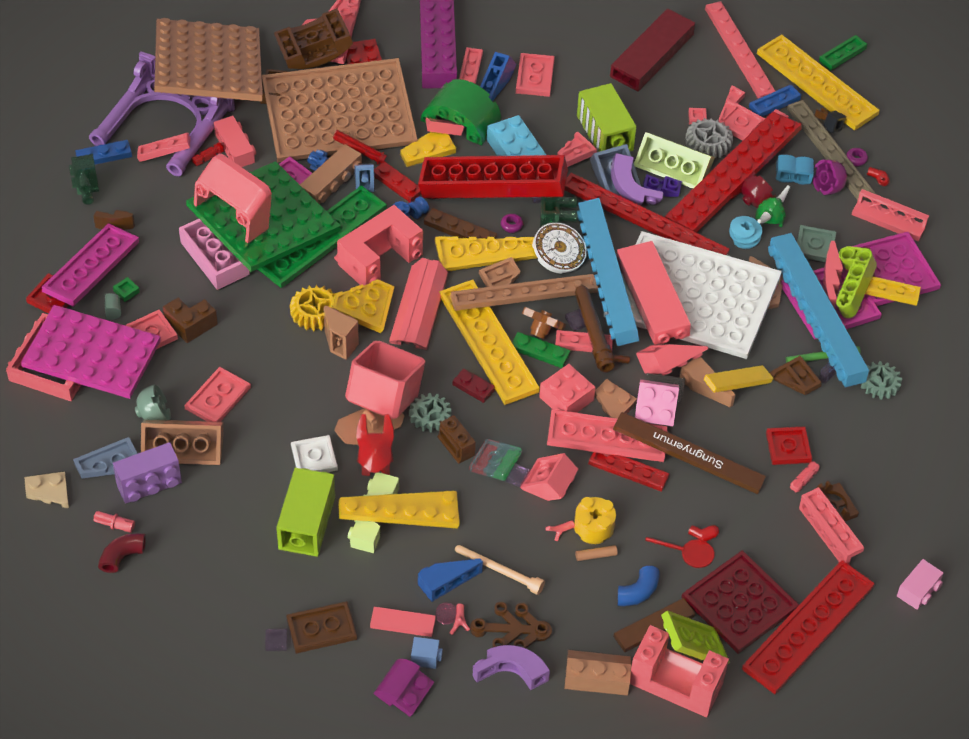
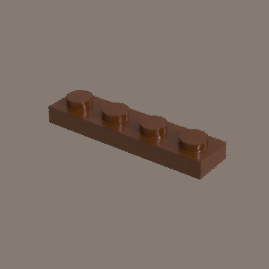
[424,208,497,239]

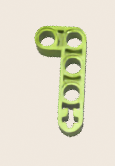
[836,246,877,318]

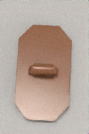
[334,408,404,445]

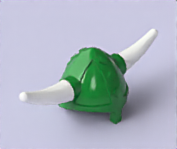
[755,185,790,228]

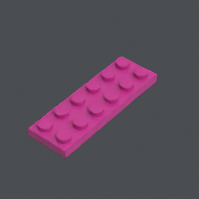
[42,223,139,307]

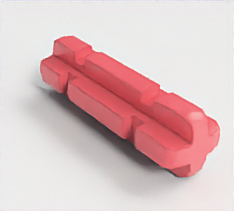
[790,461,820,493]

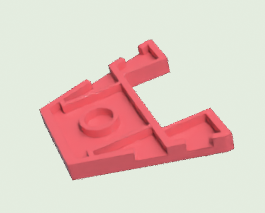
[719,85,789,141]

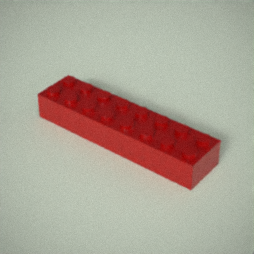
[418,155,568,198]

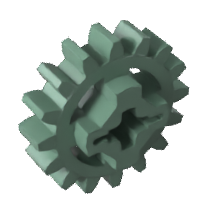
[861,361,902,400]
[409,393,451,432]

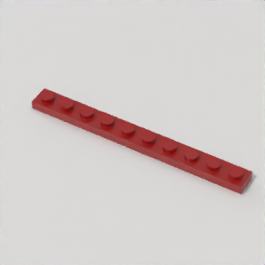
[564,173,730,255]

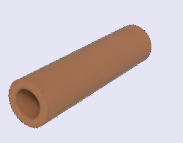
[575,545,617,561]

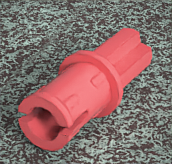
[93,511,135,533]

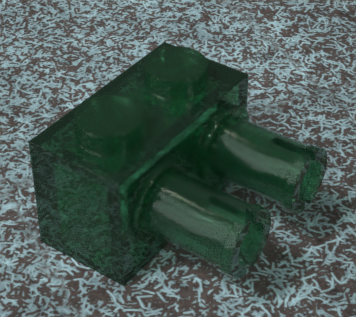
[69,154,99,205]
[540,197,577,228]

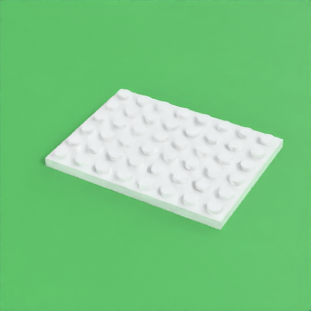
[604,231,782,359]

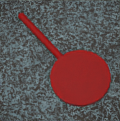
[645,537,714,568]

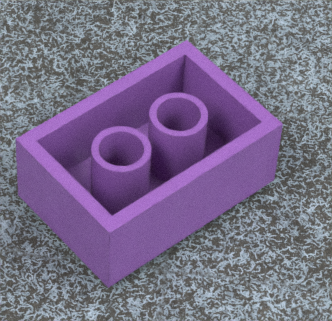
[113,442,182,504]

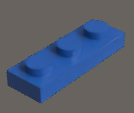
[749,85,801,117]
[75,140,132,168]

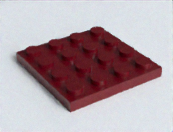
[681,550,799,654]

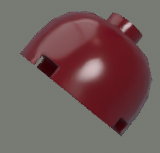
[741,172,776,208]

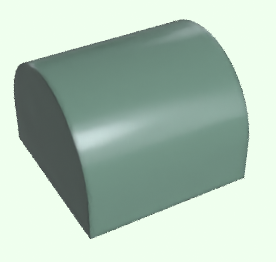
[105,293,121,320]

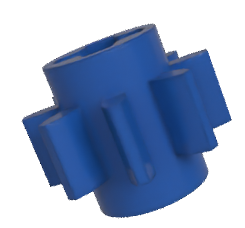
[308,149,329,171]

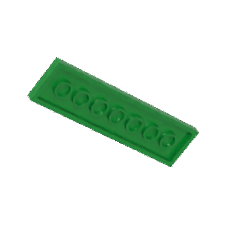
[257,186,387,288]

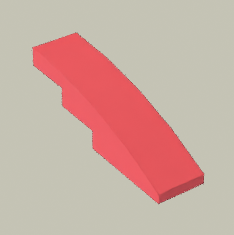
[823,241,843,308]

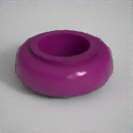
[846,148,868,166]
[501,214,523,233]

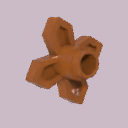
[522,307,566,339]

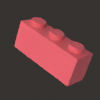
[214,116,256,167]

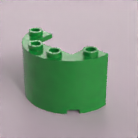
[420,79,501,146]

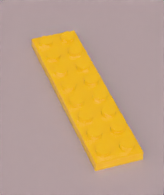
[757,34,880,131]
[439,280,540,405]

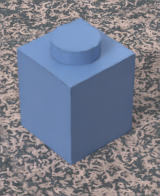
[411,637,443,669]

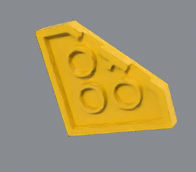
[330,279,394,333]

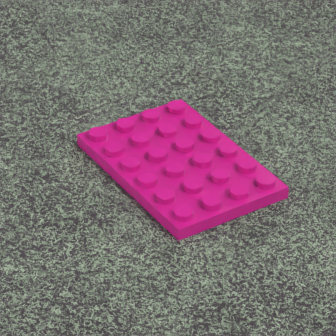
[21,305,161,399]

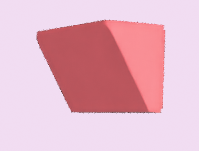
[426,118,464,136]

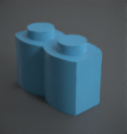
[776,155,814,184]

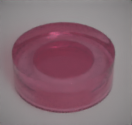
[436,603,457,624]

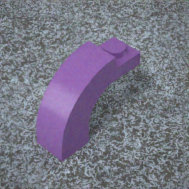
[611,153,663,206]
[473,645,550,690]

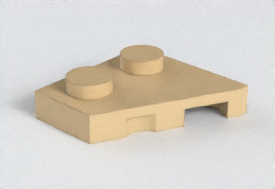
[24,472,69,508]

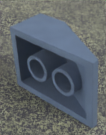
[590,144,641,197]

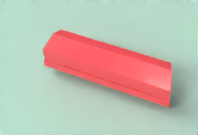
[389,258,448,350]

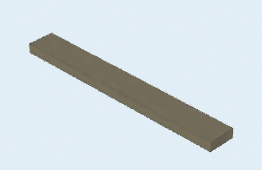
[787,100,876,201]

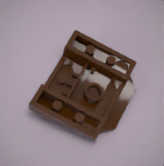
[274,8,353,69]

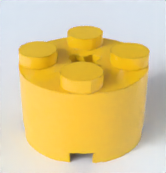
[574,497,616,544]

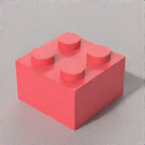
[540,364,595,413]

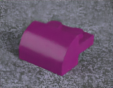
[373,659,434,717]

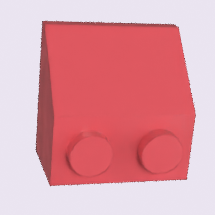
[520,453,578,501]

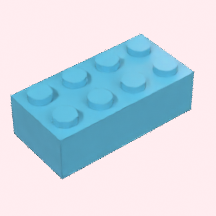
[487,115,546,156]

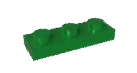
[819,35,867,71]
[512,332,570,368]

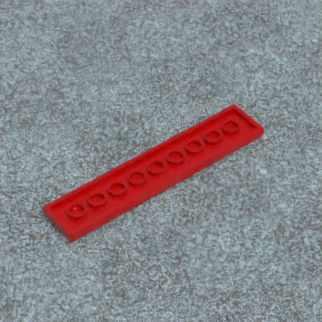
[665,112,802,233]

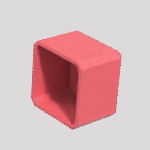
[345,341,425,420]

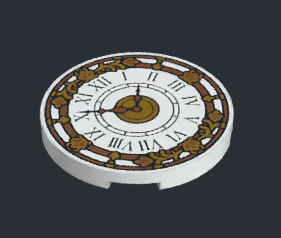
[532,223,586,274]

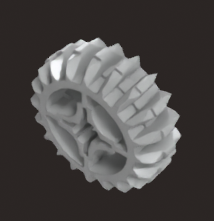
[685,118,733,159]

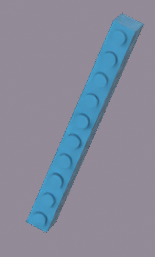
[576,198,639,346]
[768,233,869,387]

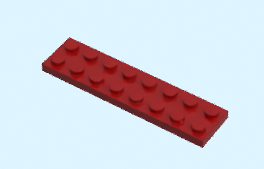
[742,560,875,694]

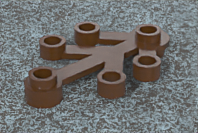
[470,602,552,649]

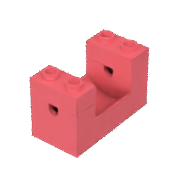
[337,205,423,285]
[630,625,729,717]

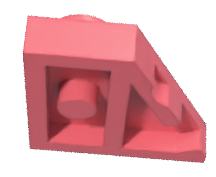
[557,132,597,167]

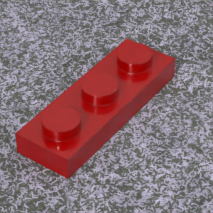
[374,161,422,203]

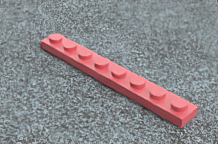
[705,1,775,99]

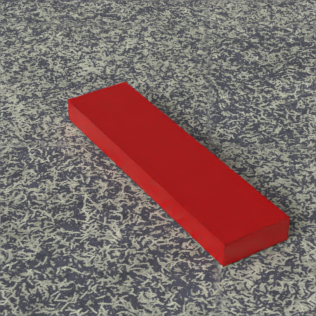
[588,452,669,492]

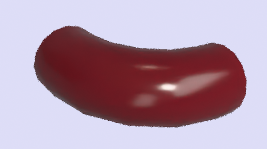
[98,533,146,573]

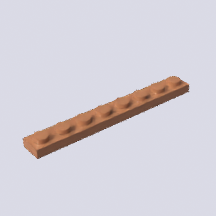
[450,274,599,311]

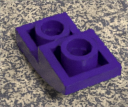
[642,174,682,197]

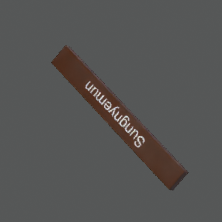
[613,412,766,494]

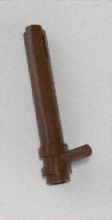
[575,285,630,372]

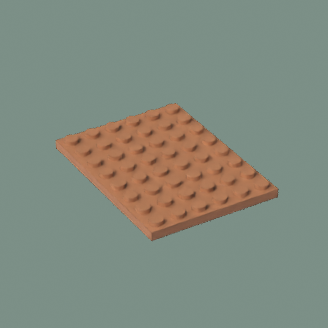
[154,18,263,101]
[262,58,418,162]

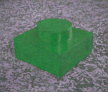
[113,277,140,302]

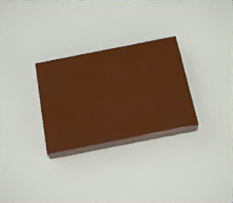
[286,601,357,654]

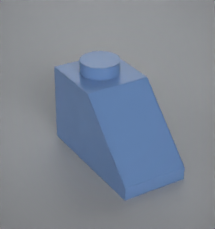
[354,164,374,192]

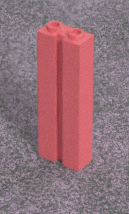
[617,241,691,345]

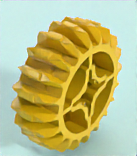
[290,285,336,332]

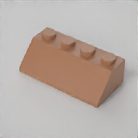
[141,420,224,465]

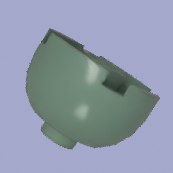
[135,384,171,420]

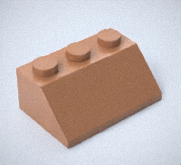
[564,650,631,696]

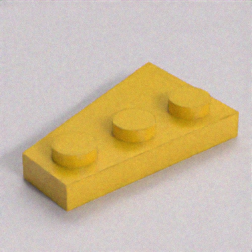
[400,132,456,167]

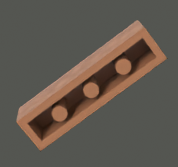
[300,144,362,204]

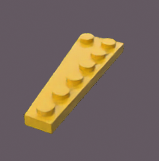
[435,236,538,271]
[338,491,460,529]

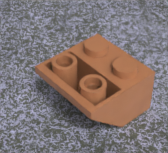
[324,305,359,360]

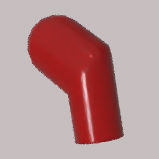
[867,167,890,186]
[688,525,719,542]

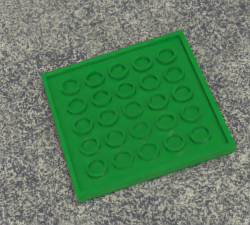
[186,161,341,272]

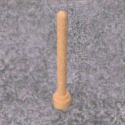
[455,545,545,595]

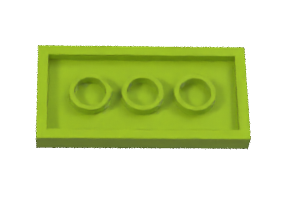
[661,611,730,664]

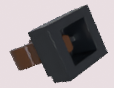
[814,108,847,133]

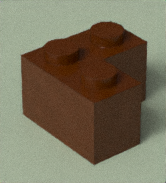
[163,297,218,343]

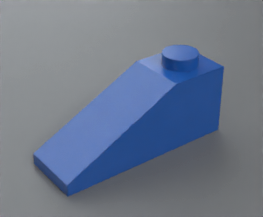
[480,52,517,101]
[418,558,483,602]

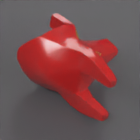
[356,414,394,476]

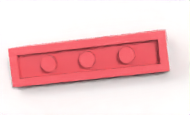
[852,189,929,242]
[799,487,864,565]

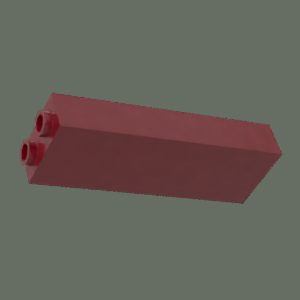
[610,8,695,92]

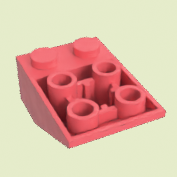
[636,344,708,376]

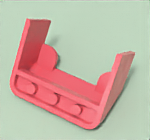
[194,154,272,243]

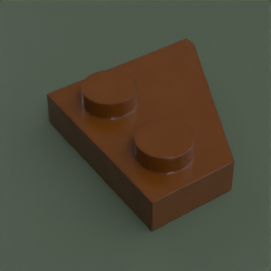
[769,356,821,395]

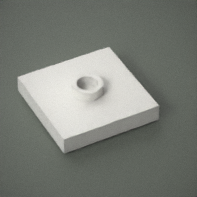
[291,435,338,472]

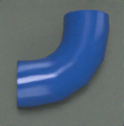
[618,566,660,606]

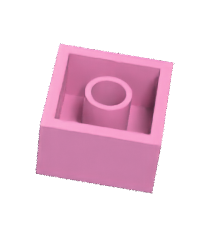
[635,379,679,426]

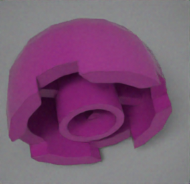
[813,159,847,195]

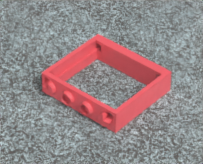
[6,313,82,401]

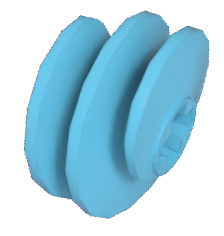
[729,216,762,249]

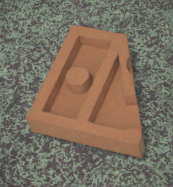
[479,257,520,287]
[595,379,637,419]

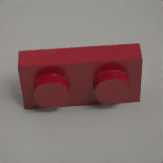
[452,368,495,403]

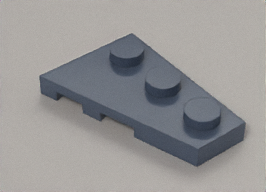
[73,437,138,478]

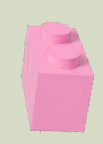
[897,559,943,610]

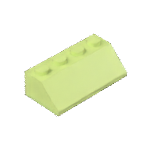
[634,132,715,188]

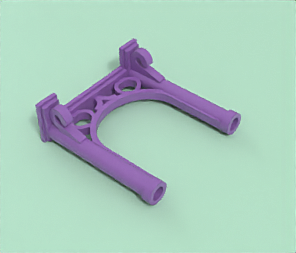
[89,51,235,176]

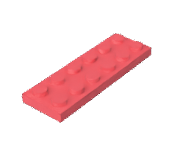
[547,409,668,462]

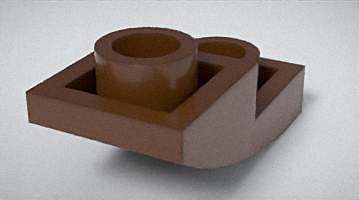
[94,210,135,230]

